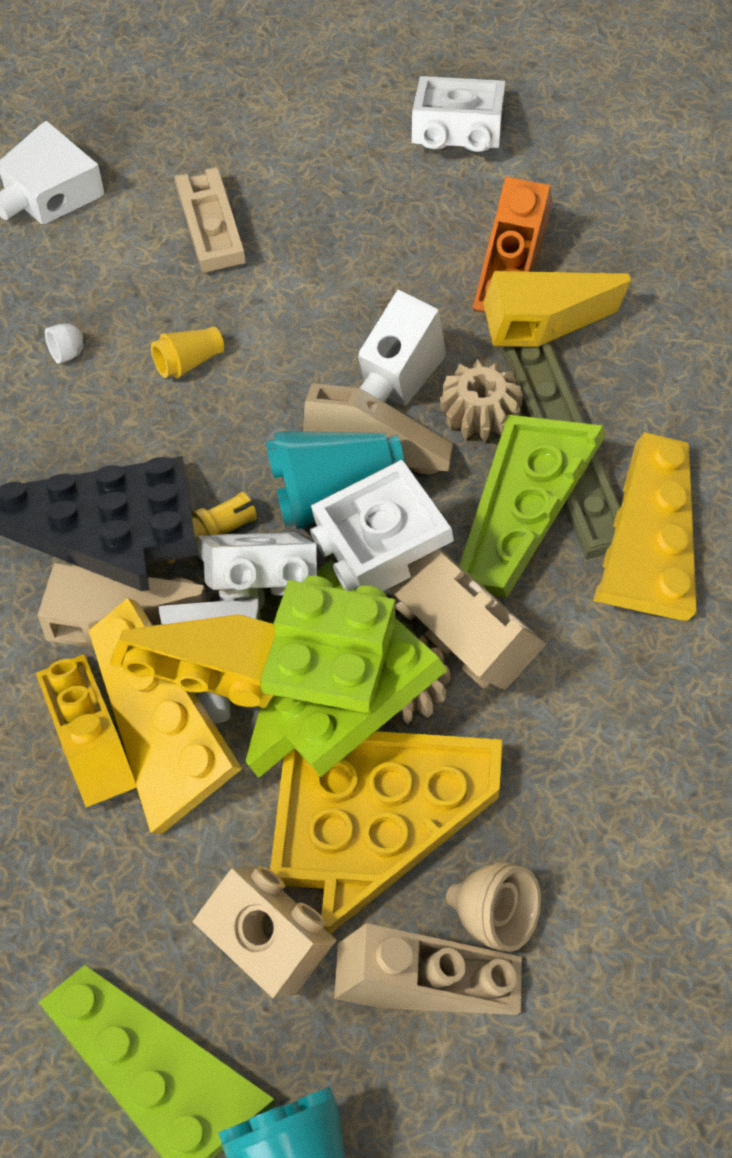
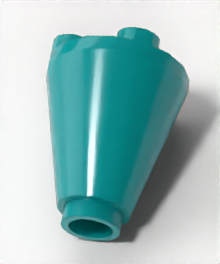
[265,431,405,530]
[218,1087,345,1158]

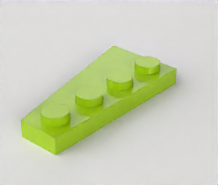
[460,415,605,598]
[39,965,276,1158]

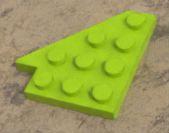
[245,560,447,778]

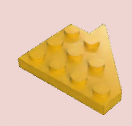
[270,731,502,934]

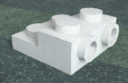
[411,76,505,152]
[310,460,454,591]
[196,532,317,598]

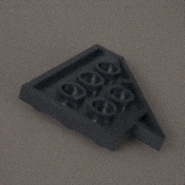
[0,456,198,592]

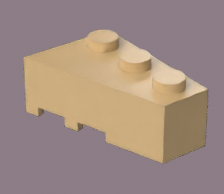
[388,548,547,690]

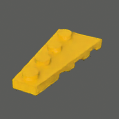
[593,432,696,621]
[89,598,242,834]

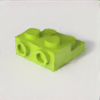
[260,576,395,714]

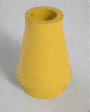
[151,326,224,379]

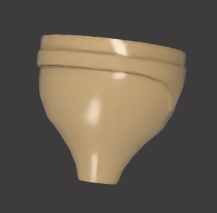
[446,862,541,952]

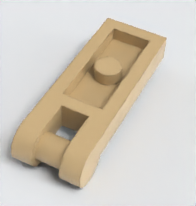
[174,166,246,273]

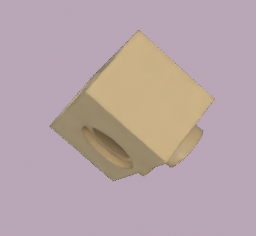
[192,865,336,998]

